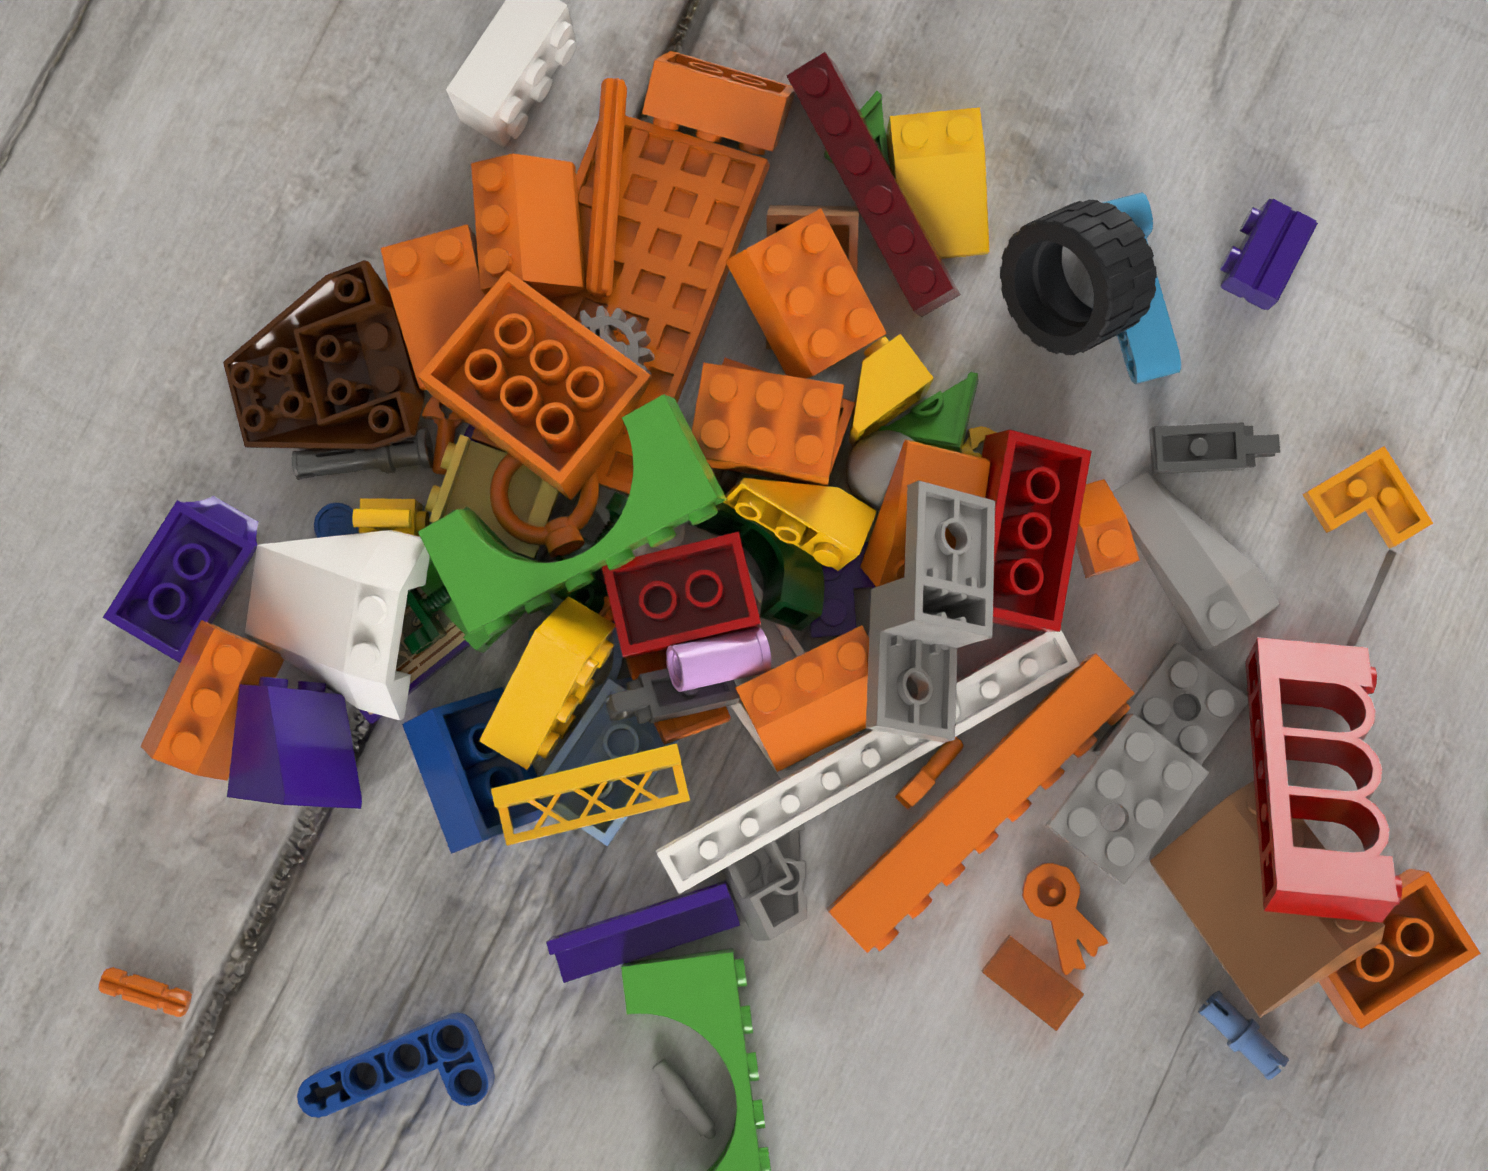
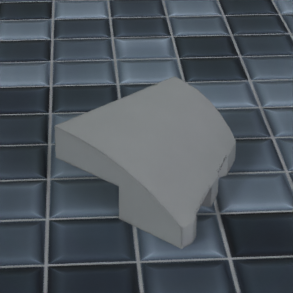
[721,823,807,941]

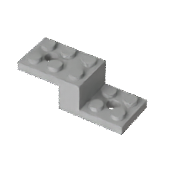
[866,481,995,743]
[1045,643,1248,885]

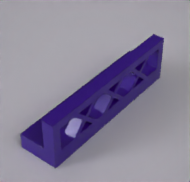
[546,880,740,983]

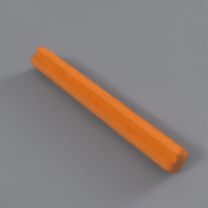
[586,78,627,297]

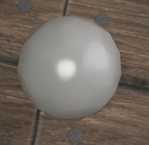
[846,430,915,511]

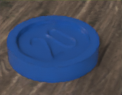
[314,503,359,538]

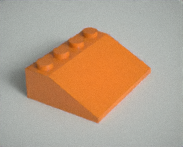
[418,270,652,500]

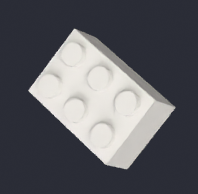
[446,0,577,148]

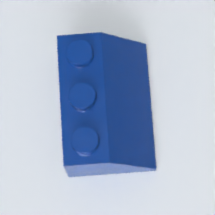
[402,687,547,854]

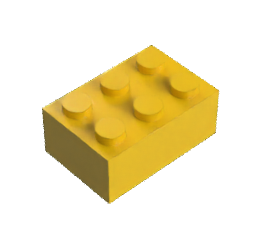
[479,596,615,770]

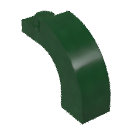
[688,492,825,631]

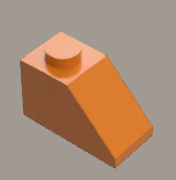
[1075,479,1140,578]

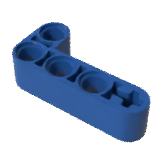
[297,1012,495,1118]

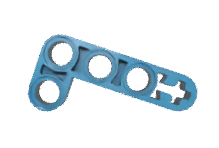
[1102,192,1181,384]

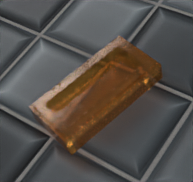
[981,935,1084,1031]

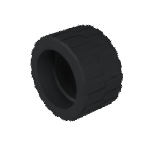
[1000,199,1157,355]

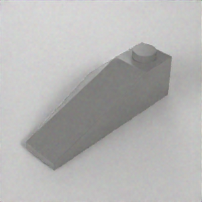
[1112,472,1280,650]

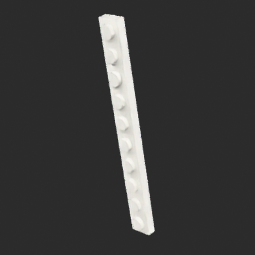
[656,630,1080,894]

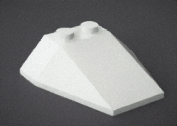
[245,530,430,720]

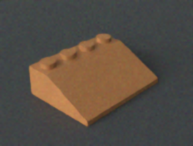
[1150,781,1385,1018]

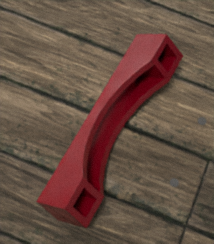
[786,52,961,317]

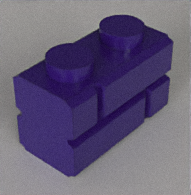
[1220,198,1318,310]

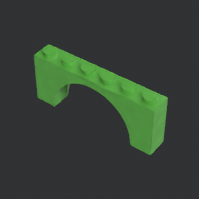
[418,394,727,636]
[621,948,771,1171]

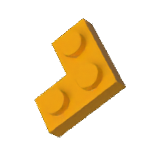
[1302,446,1433,548]

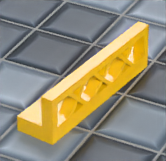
[491,743,690,846]

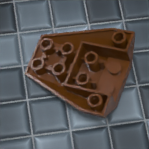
[223,260,425,450]

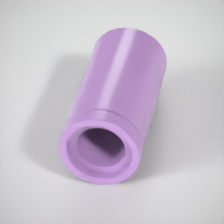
[666,627,771,692]

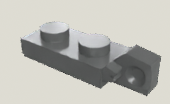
[1149,422,1280,474]
[606,668,740,724]

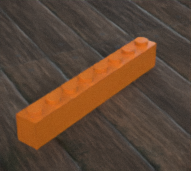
[826,653,1135,953]

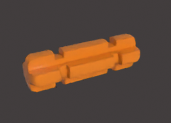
[98,967,192,1017]

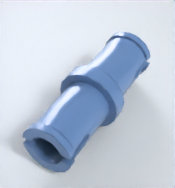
[1198,991,1289,1080]

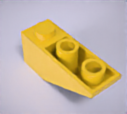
[723,478,877,571]

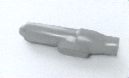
[652,1059,716,1139]

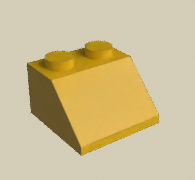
[848,334,934,447]

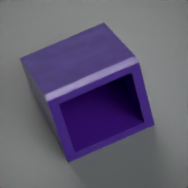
[227,677,362,809]

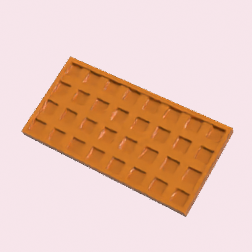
[471,115,770,496]

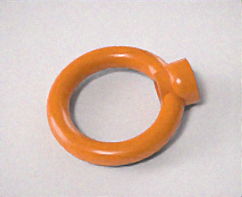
[490,453,599,557]

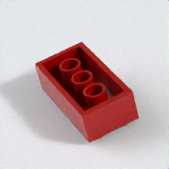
[981,429,1092,632]

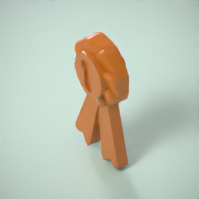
[1022,863,1108,975]

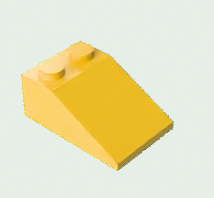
[886,107,990,259]

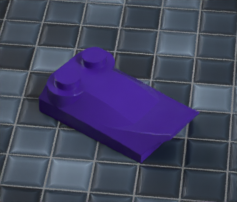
[102,496,259,663]

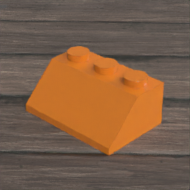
[642,51,795,155]
[471,153,586,299]
[140,620,285,781]
[735,625,869,772]

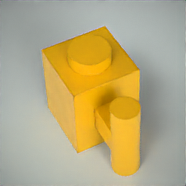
[352,498,430,537]

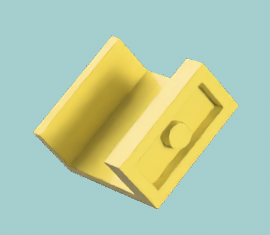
[425,434,559,559]

